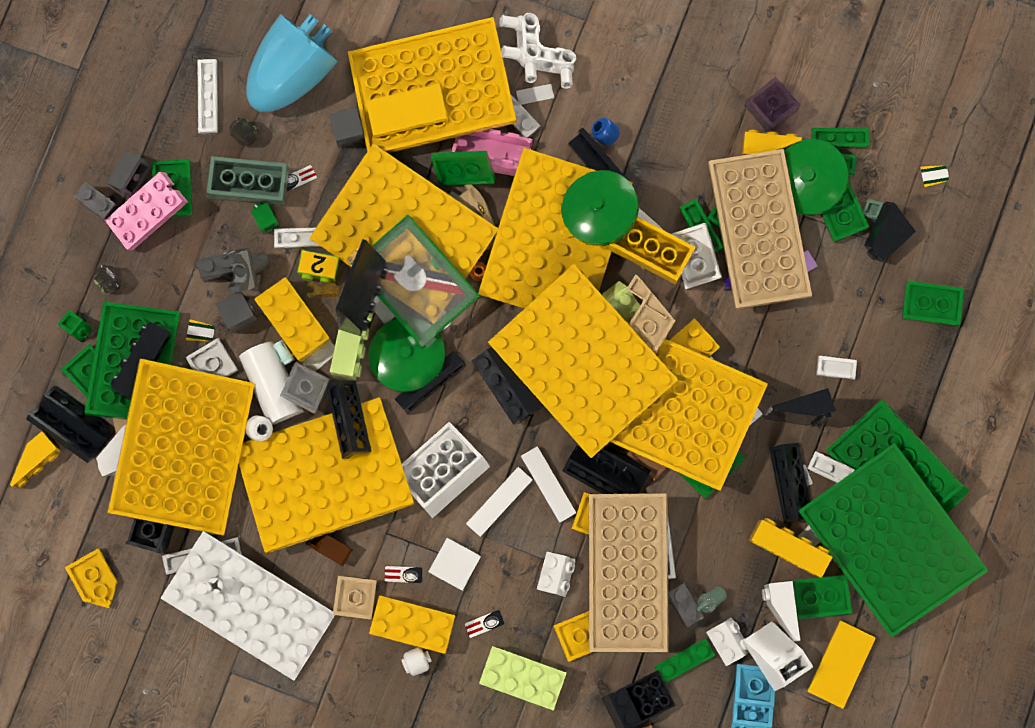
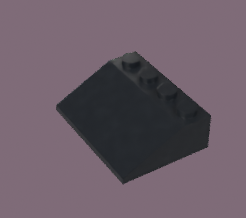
[336,239,389,336]
[471,347,544,425]
[763,388,836,427]

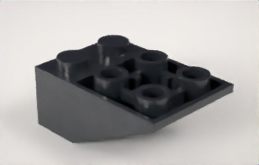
[601,670,675,728]

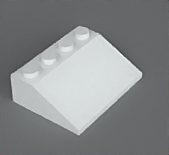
[402,422,490,518]

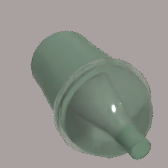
[697,587,727,613]

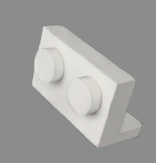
[537,552,575,597]
[706,618,750,666]

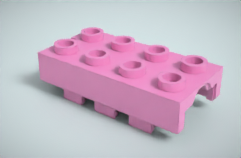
[452,129,532,176]
[105,172,188,250]

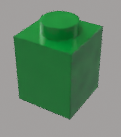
[251,202,280,234]

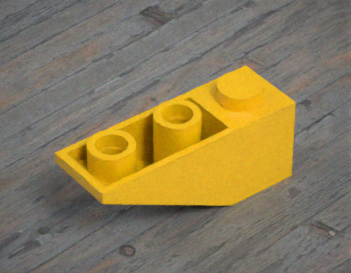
[741,130,802,156]
[10,431,61,488]

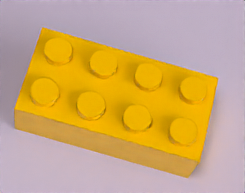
[608,217,695,285]
[254,277,332,364]
[669,318,720,358]
[748,518,832,578]
[369,595,456,654]

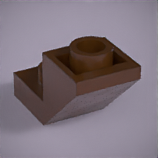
[306,534,353,566]

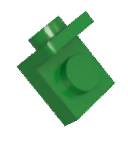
[57,310,93,342]

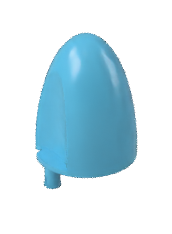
[246,14,339,112]

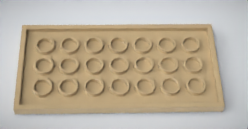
[708,149,812,310]
[589,493,669,652]

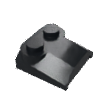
[125,518,175,554]

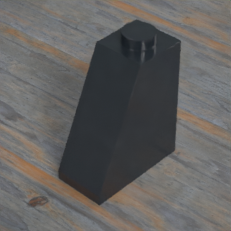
[864,201,916,262]

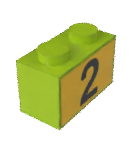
[297,250,341,284]

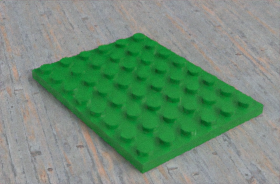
[798,442,989,638]

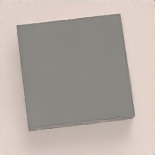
[280,362,330,413]

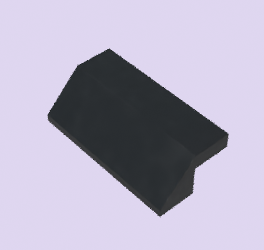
[26,386,115,463]
[562,443,651,494]

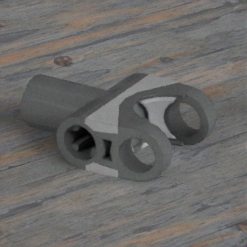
[222,248,270,292]

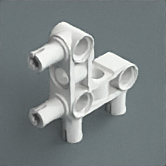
[499,13,576,89]

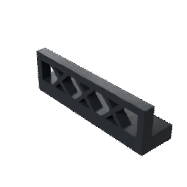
[568,128,629,181]
[395,351,466,415]
[327,380,372,459]
[769,443,810,524]

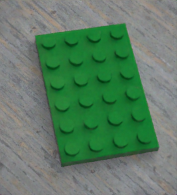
[85,301,180,420]
[826,399,964,505]

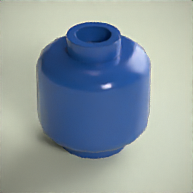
[592,118,620,145]

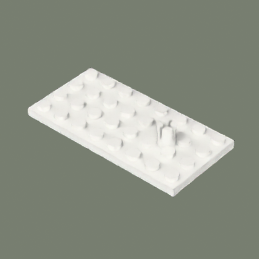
[161,531,335,680]

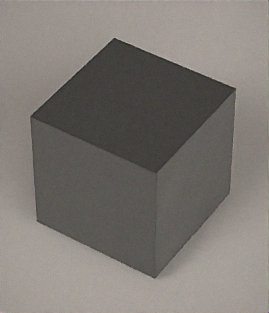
[329,107,365,148]
[215,292,257,333]

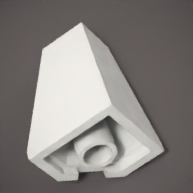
[96,425,126,477]

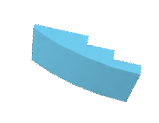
[731,664,775,728]

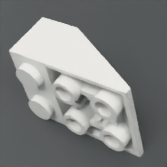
[743,622,813,691]

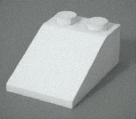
[762,581,800,641]

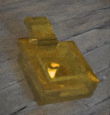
[307,282,341,298]

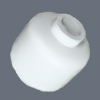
[245,415,273,441]
[401,647,432,676]

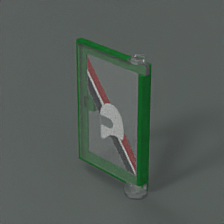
[347,215,480,347]

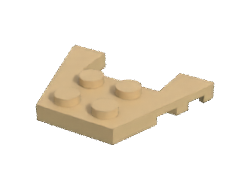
[626,275,676,354]

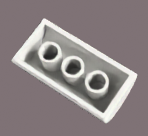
[239,341,304,426]

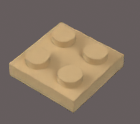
[333,576,377,620]

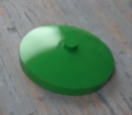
[784,139,849,215]
[562,170,639,246]
[369,317,446,393]

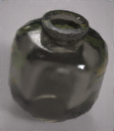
[229,118,258,146]
[94,265,122,293]

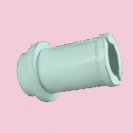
[273,340,295,365]

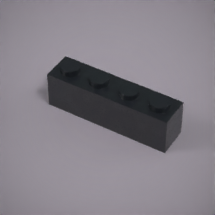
[110,321,171,401]

